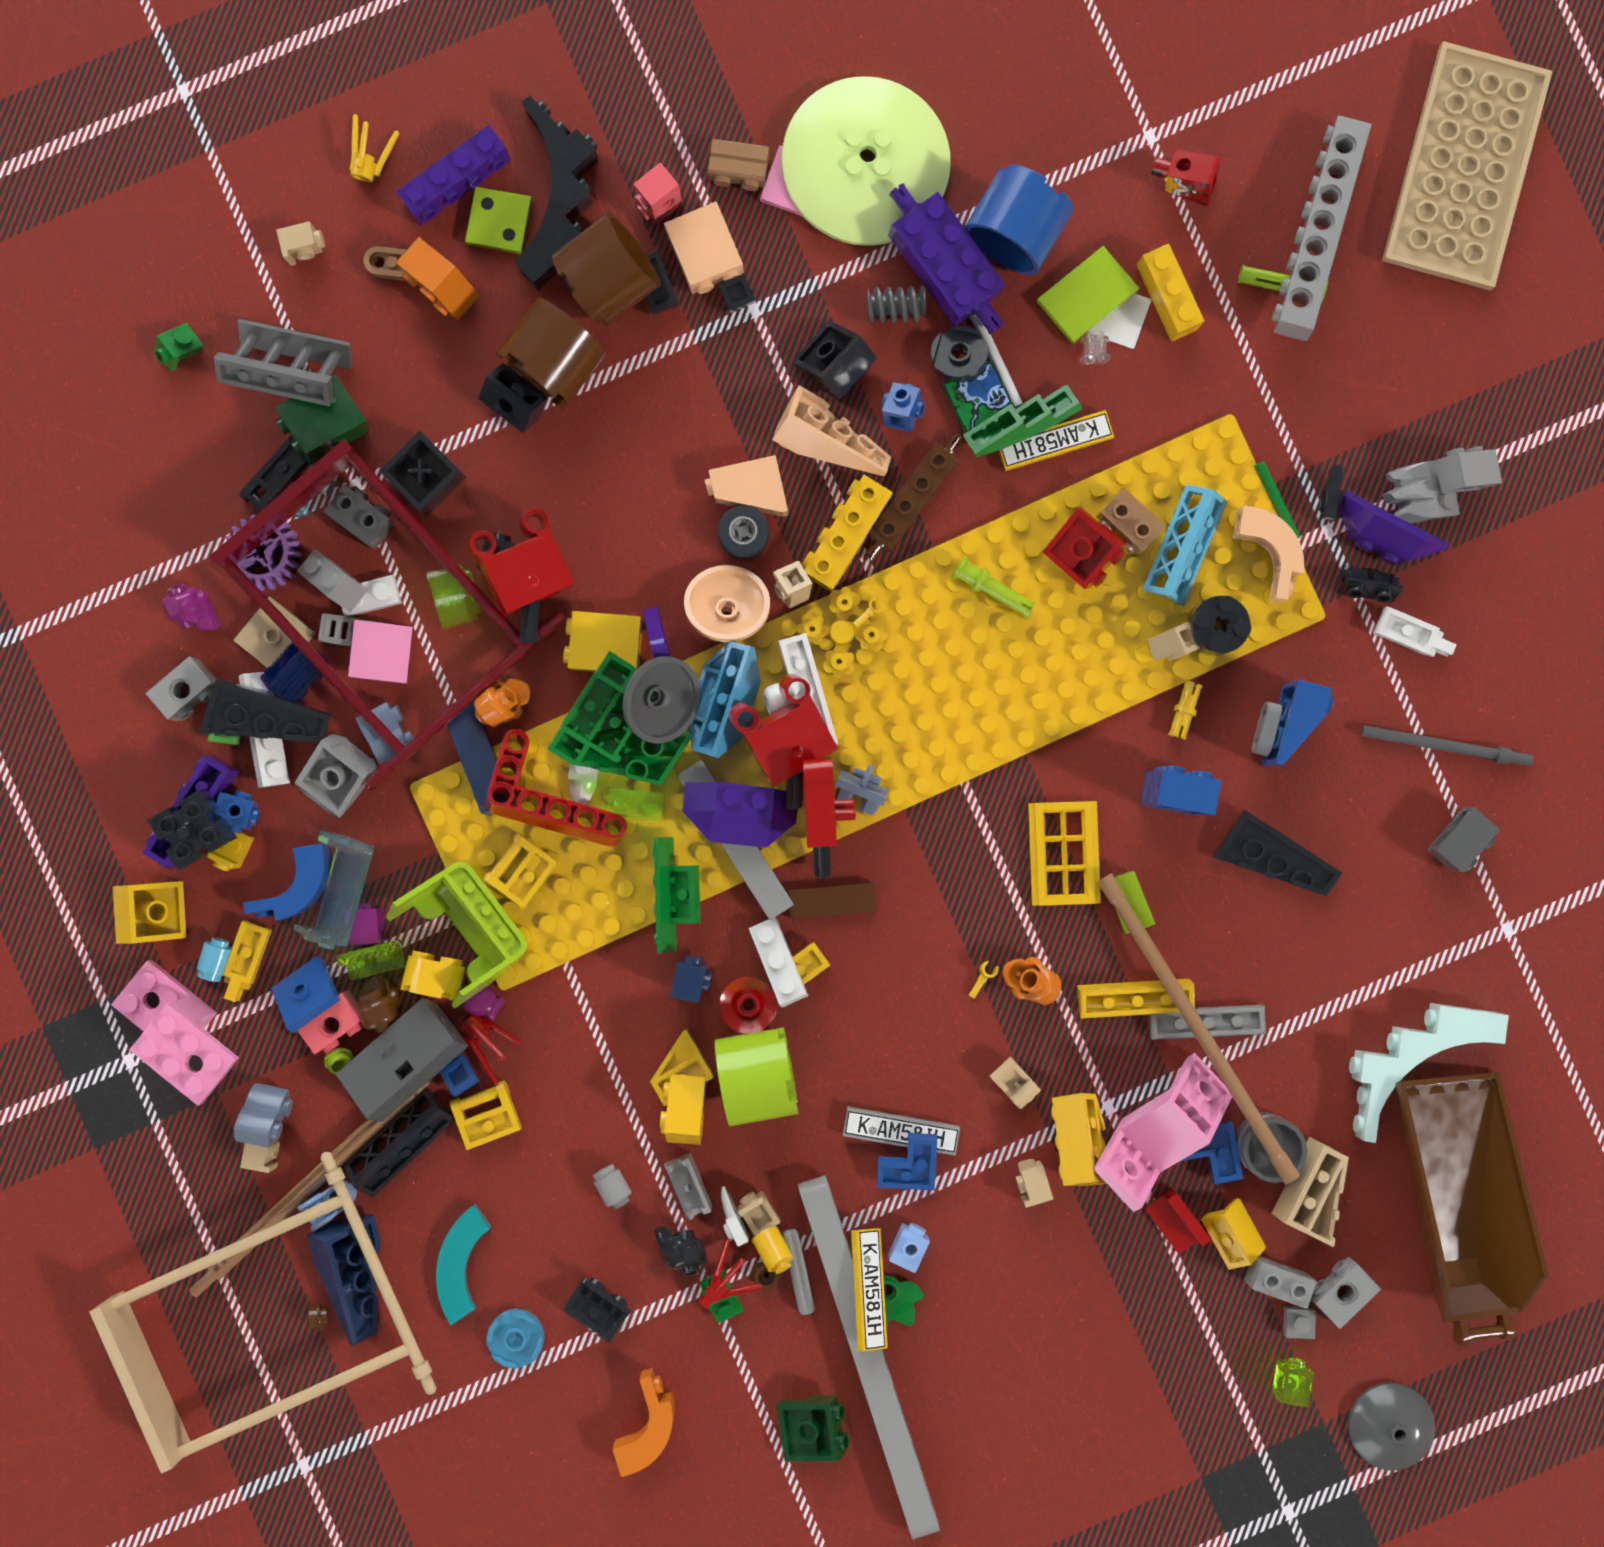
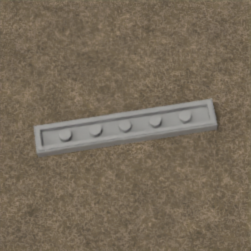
[678,760,794,920]

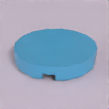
[486,1308,545,1369]

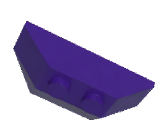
[1339,491,1450,565]
[682,782,798,848]

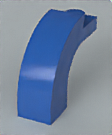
[243,843,332,921]

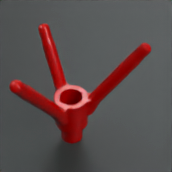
[699,1235,762,1309]

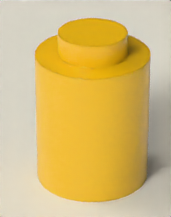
[752,1226,794,1274]

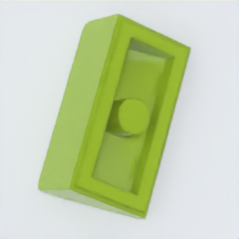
[1115,871,1155,934]

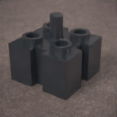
[147,788,237,871]

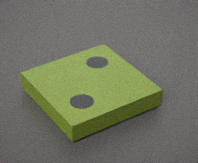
[465,187,532,254]

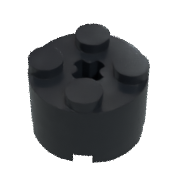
[1187,595,1251,656]

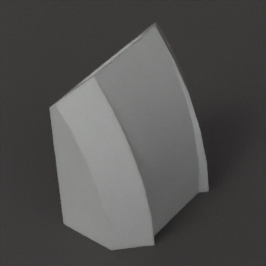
[295,734,377,819]

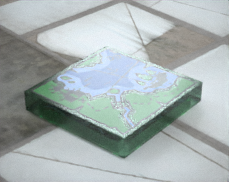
[941,360,1016,435]

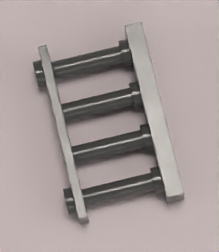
[214,319,352,406]

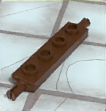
[863,433,963,563]

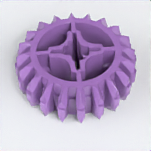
[226,514,303,591]

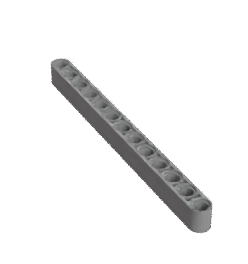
[798,1175,940,1540]

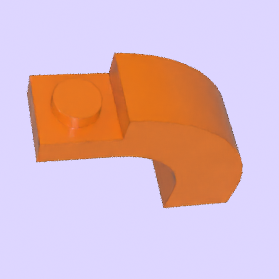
[612,1367,675,1477]

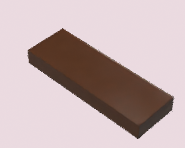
[788,882,876,919]

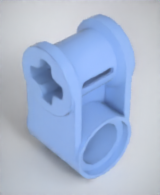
[297,1181,357,1231]

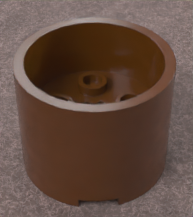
[552,212,661,327]
[495,298,607,409]

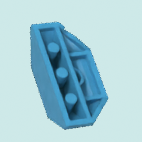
[688,641,761,758]

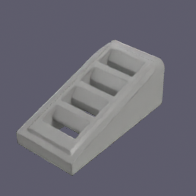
[318,613,381,647]

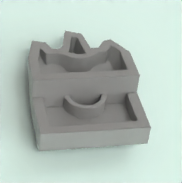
[1382,461,1460,524]

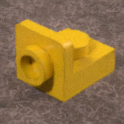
[206,831,255,871]

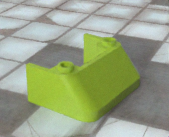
[386,862,527,1009]

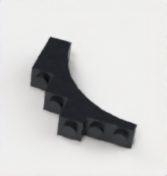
[514,95,599,291]

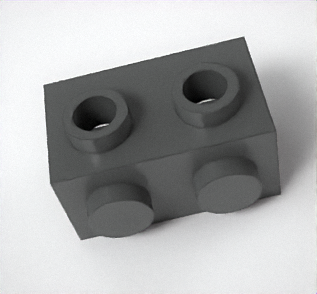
[323,485,396,550]
[1427,807,1500,873]

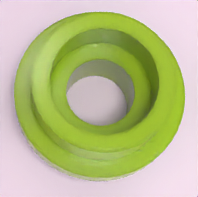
[324,1048,354,1074]

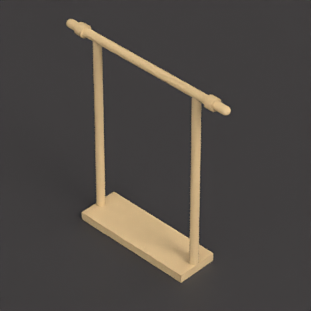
[89,1152,436,1474]

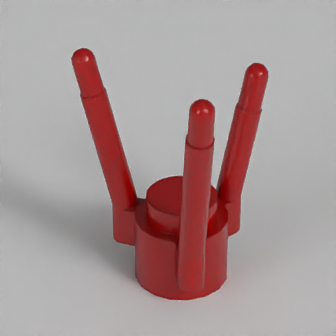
[460,1015,521,1086]

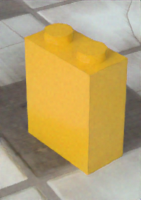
[563,611,643,672]

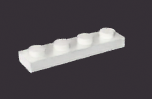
[239,671,290,788]

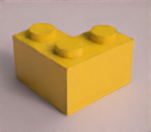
[660,1074,706,1145]

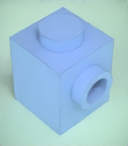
[888,1223,930,1273]

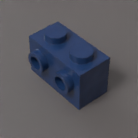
[670,954,713,1003]

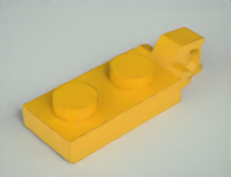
[223,920,272,1002]

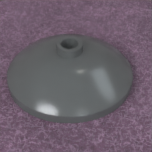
[623,656,700,743]
[1348,1382,1435,1471]

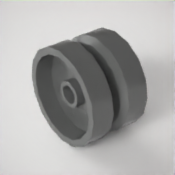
[1235,1112,1308,1183]

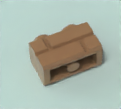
[708,139,770,191]

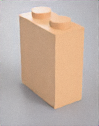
[664,201,744,294]

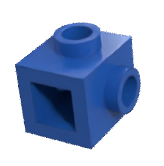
[882,382,925,433]
[213,791,261,834]

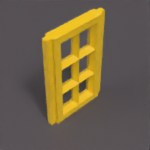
[1028,801,1101,906]

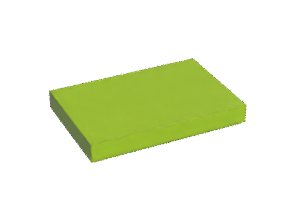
[1037,246,1140,344]

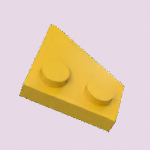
[650,1029,714,1106]

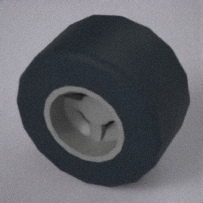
[718,505,769,560]

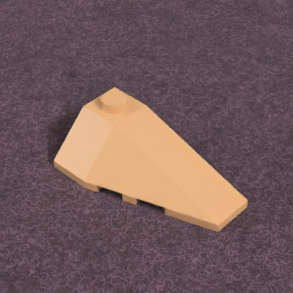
[772,385,891,476]

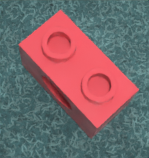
[634,162,683,225]
[297,990,364,1055]

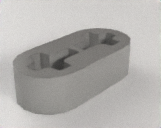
[1252,701,1282,757]

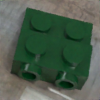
[776,1395,849,1462]

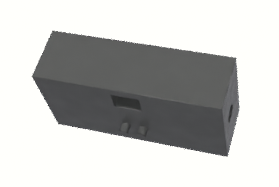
[336,998,469,1122]

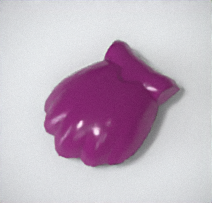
[463,986,505,1022]

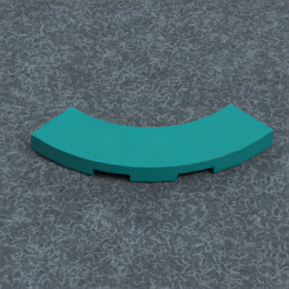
[436,1204,491,1325]

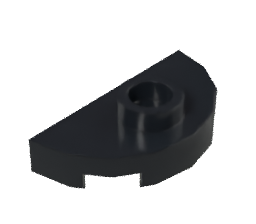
[1319,464,1344,521]

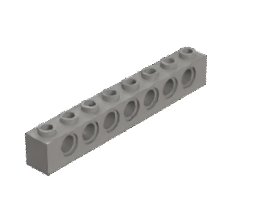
[1272,115,1372,342]

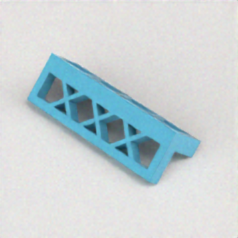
[1143,484,1227,606]

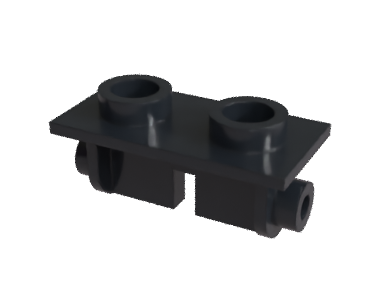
[1337,567,1403,603]

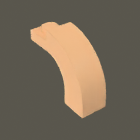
[1233,506,1304,603]

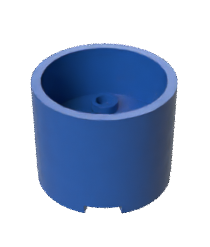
[964,164,1074,275]

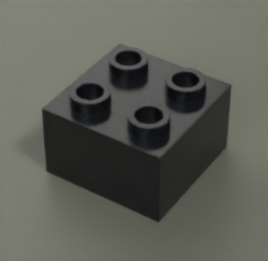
[379,430,467,517]

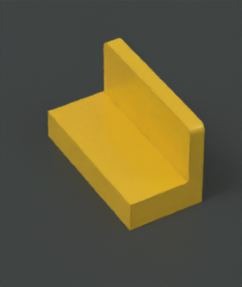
[1201,1198,1266,1270]

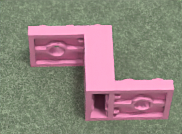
[111,960,239,1106]
[1094,1053,1232,1212]

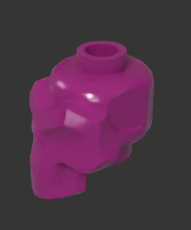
[162,584,221,631]

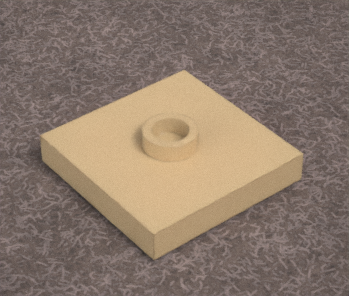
[234,596,316,677]

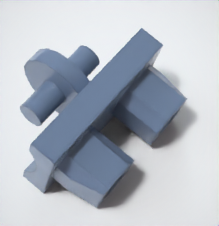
[835,764,889,815]

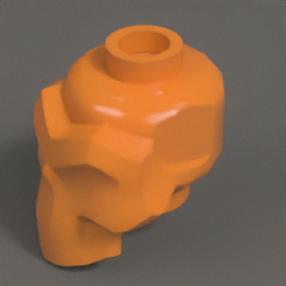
[474,678,530,727]
[1003,957,1061,1005]

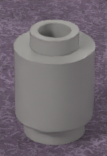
[593,1163,632,1209]

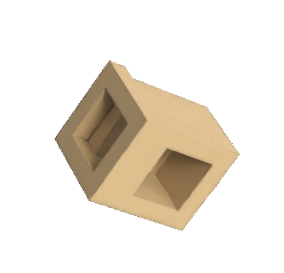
[276,221,325,266]
[773,561,813,608]
[1147,622,1200,662]
[240,1140,280,1173]
[1016,1159,1053,1208]

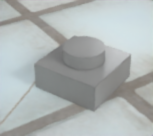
[1283,1306,1316,1339]

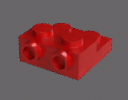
[1042,507,1127,589]

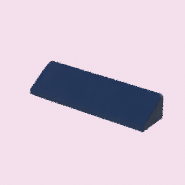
[442,702,507,816]

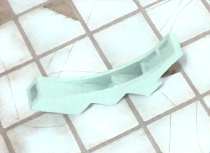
[1349,1003,1509,1143]

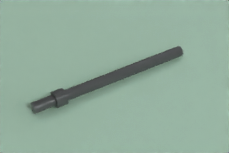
[1360,725,1533,766]

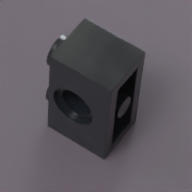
[478,363,548,433]

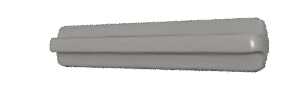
[782,1229,815,1315]

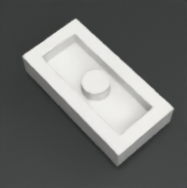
[342,575,402,617]

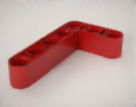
[485,729,627,847]

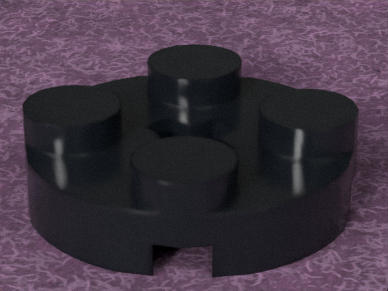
[931,325,988,382]

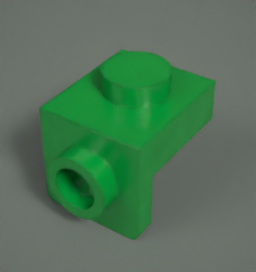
[154,323,203,372]
[700,1270,744,1323]

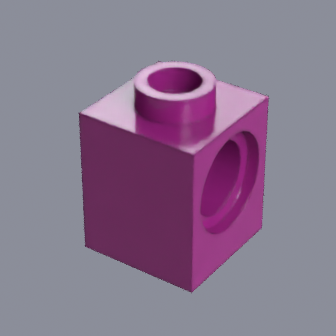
[348,903,386,945]

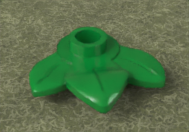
[883,1275,924,1326]

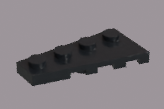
[199,678,332,743]
[1212,809,1342,896]

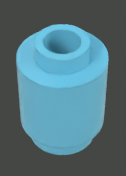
[196,938,232,982]

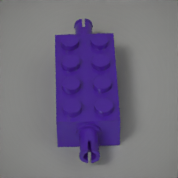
[888,183,1005,335]

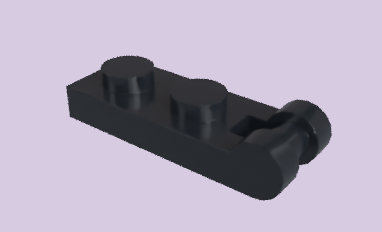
[239,436,308,513]

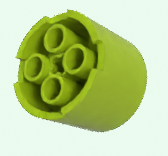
[715,1027,799,1126]

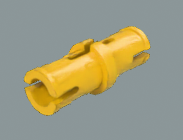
[1168,681,1202,740]

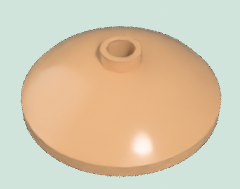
[684,565,770,642]

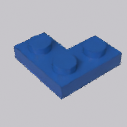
[1181,1120,1243,1184]
[877,1133,937,1191]

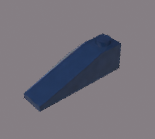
[307,1214,381,1346]

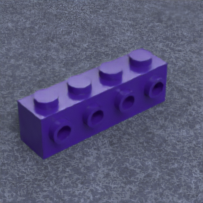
[396,125,511,226]
[142,755,240,868]

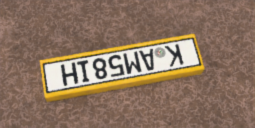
[998,410,1114,472]
[851,1228,887,1351]

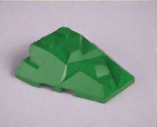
[547,651,692,786]

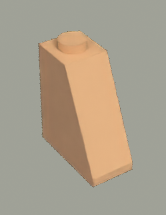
[705,455,788,517]

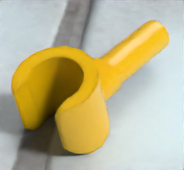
[852,597,886,629]
[969,961,999,999]

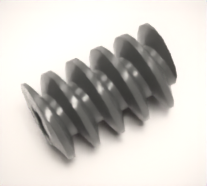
[867,286,926,324]

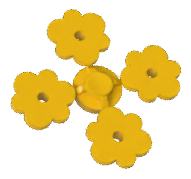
[796,587,888,678]

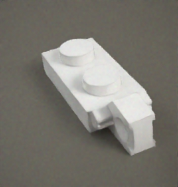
[1373,606,1457,657]

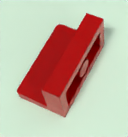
[1145,1187,1212,1254]

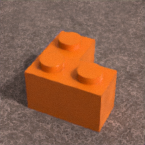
[396,237,480,321]

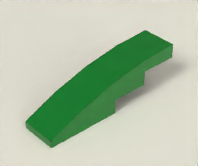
[963,384,1082,457]

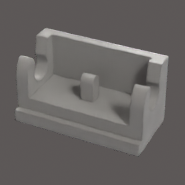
[664,1152,713,1220]

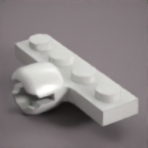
[764,633,838,744]

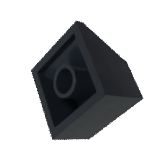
[792,320,877,400]

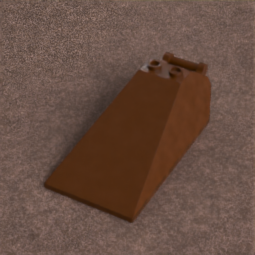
[1396,1072,1550,1346]

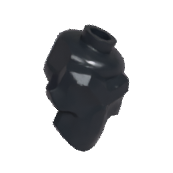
[654,1226,707,1276]

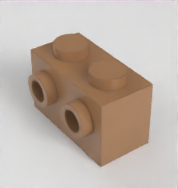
[1096,488,1166,556]

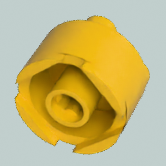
[400,950,466,1001]

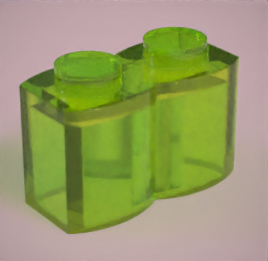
[427,564,482,629]

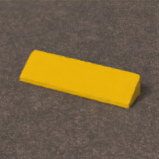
[1077,979,1195,1018]

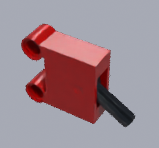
[467,508,575,644]
[728,674,839,810]
[803,757,856,879]

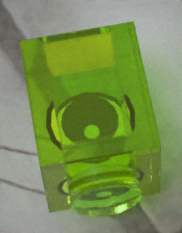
[1272,1357,1314,1408]

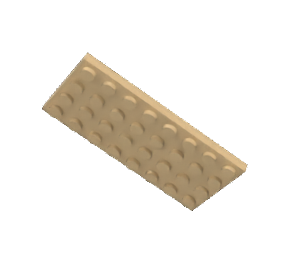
[1382,41,1553,291]

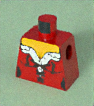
[1151,149,1221,207]

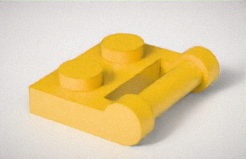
[483,832,559,909]
[450,1080,522,1150]

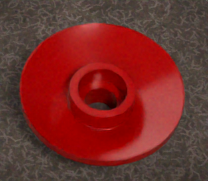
[720,976,777,1034]

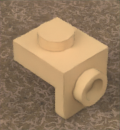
[990,1057,1040,1109]
[737,1191,780,1236]

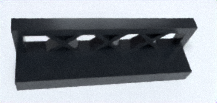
[343,1087,455,1198]

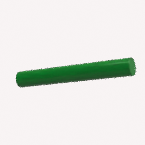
[1254,461,1301,539]

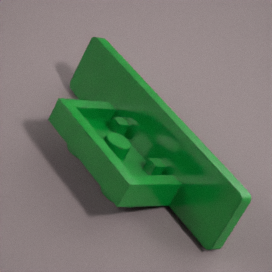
[652,837,701,953]

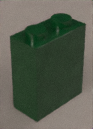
[275,375,369,465]

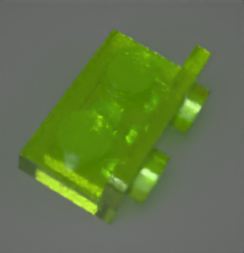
[603,788,665,822]
[336,939,406,980]

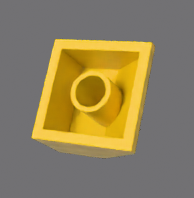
[113,881,187,944]

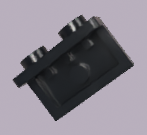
[561,1277,632,1343]

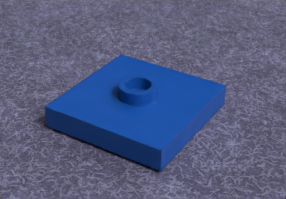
[271,955,340,1033]

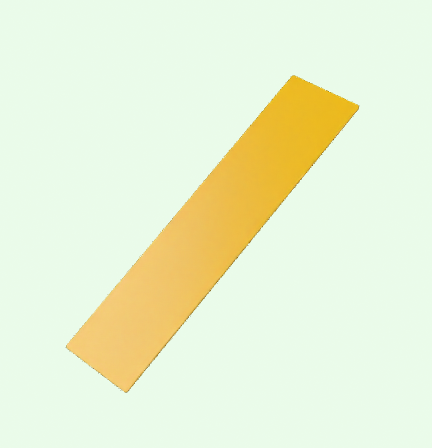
[410,414,1325,990]

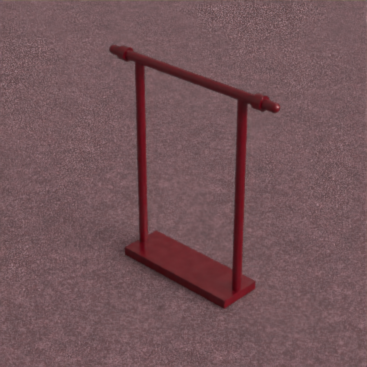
[209,439,564,790]

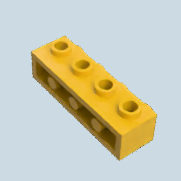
[802,475,893,592]

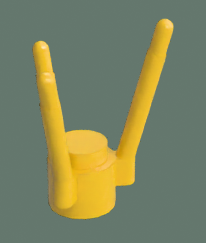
[349,114,399,182]

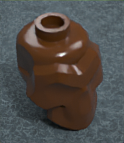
[357,975,401,1033]

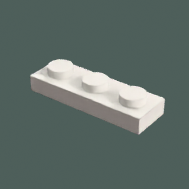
[749,917,808,1008]

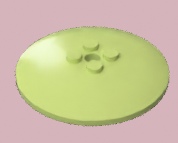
[782,77,951,246]

